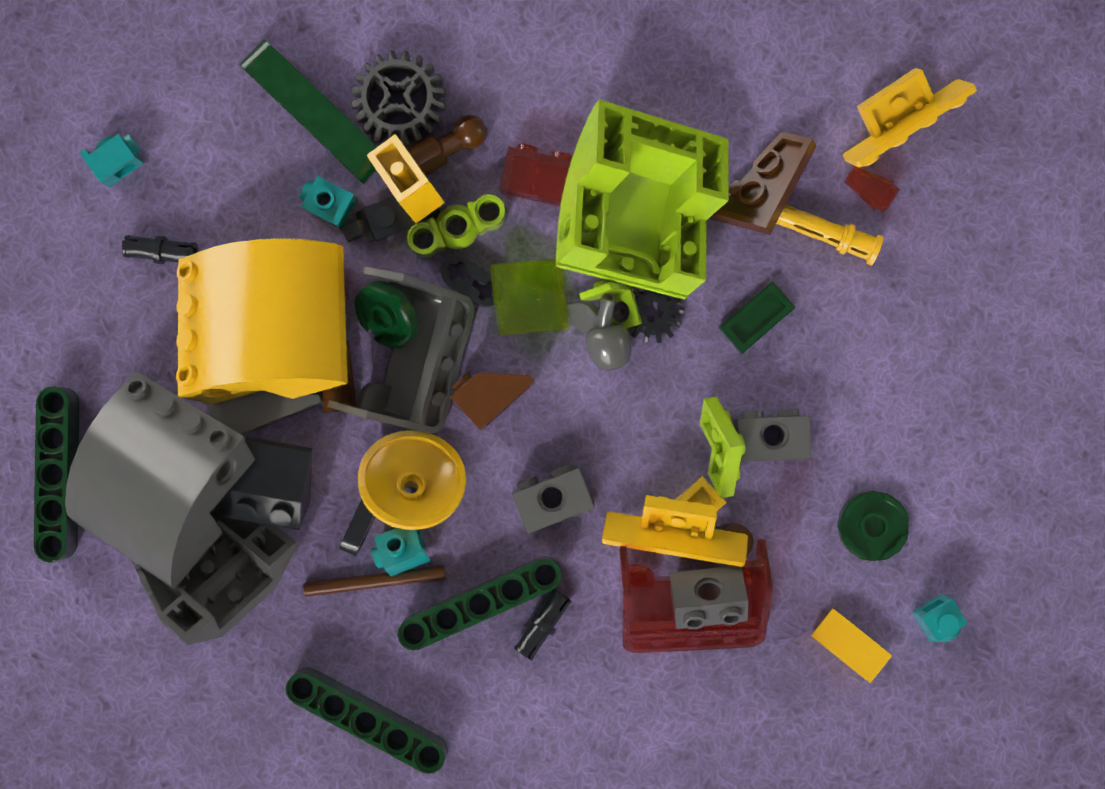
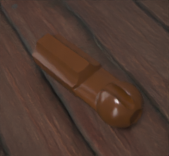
[407,115,487,175]

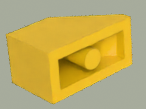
[366,134,445,223]

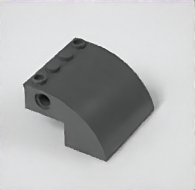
[65,371,255,589]

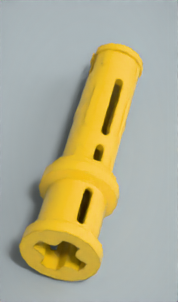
[776,204,884,266]

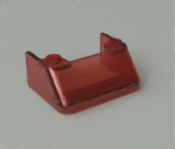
[619,539,773,653]

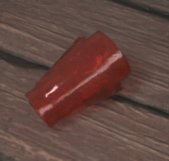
[844,166,900,213]

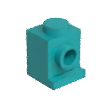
[79,133,144,187]
[299,176,358,230]
[371,528,431,577]
[912,594,968,643]

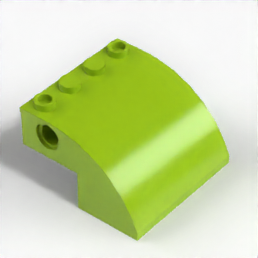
[556,99,729,300]

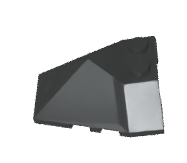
[132,515,297,646]

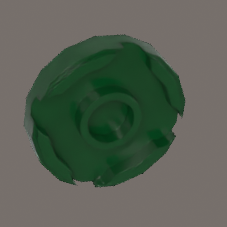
[354,281,418,348]
[837,490,909,561]

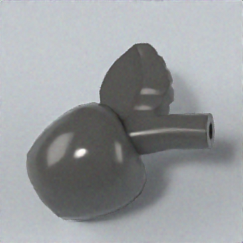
[565,294,632,371]

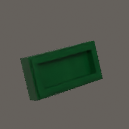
[718,281,796,354]

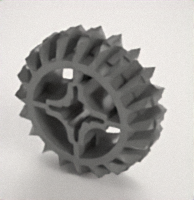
[351,50,447,147]

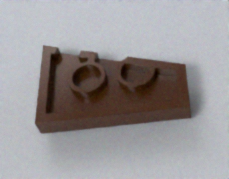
[710,132,817,235]

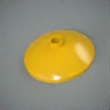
[358,430,466,530]

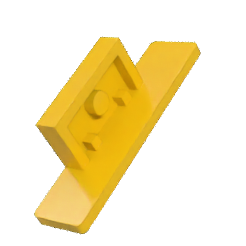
[843,68,977,168]
[602,495,748,567]

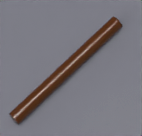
[303,565,446,597]

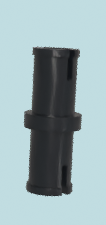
[122,235,199,264]
[513,589,572,661]

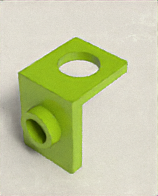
[579,279,642,329]

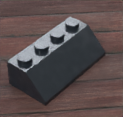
[210,436,313,530]

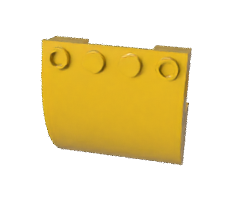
[176,238,348,405]

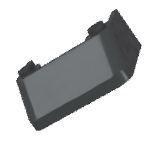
[327,267,474,434]

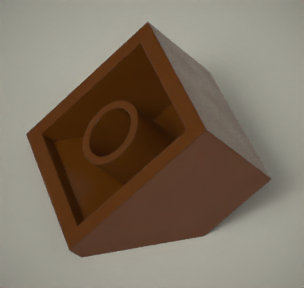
[451,372,535,430]

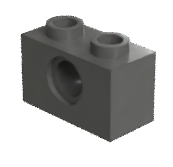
[733,409,812,462]
[512,463,594,534]
[669,566,748,629]

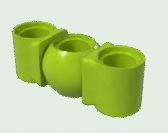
[407,194,506,258]

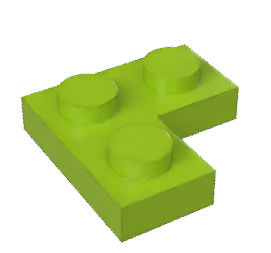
[699,396,746,498]

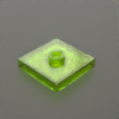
[490,259,569,336]

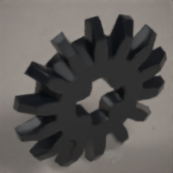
[621,287,684,344]

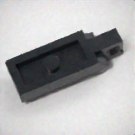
[341,196,440,243]

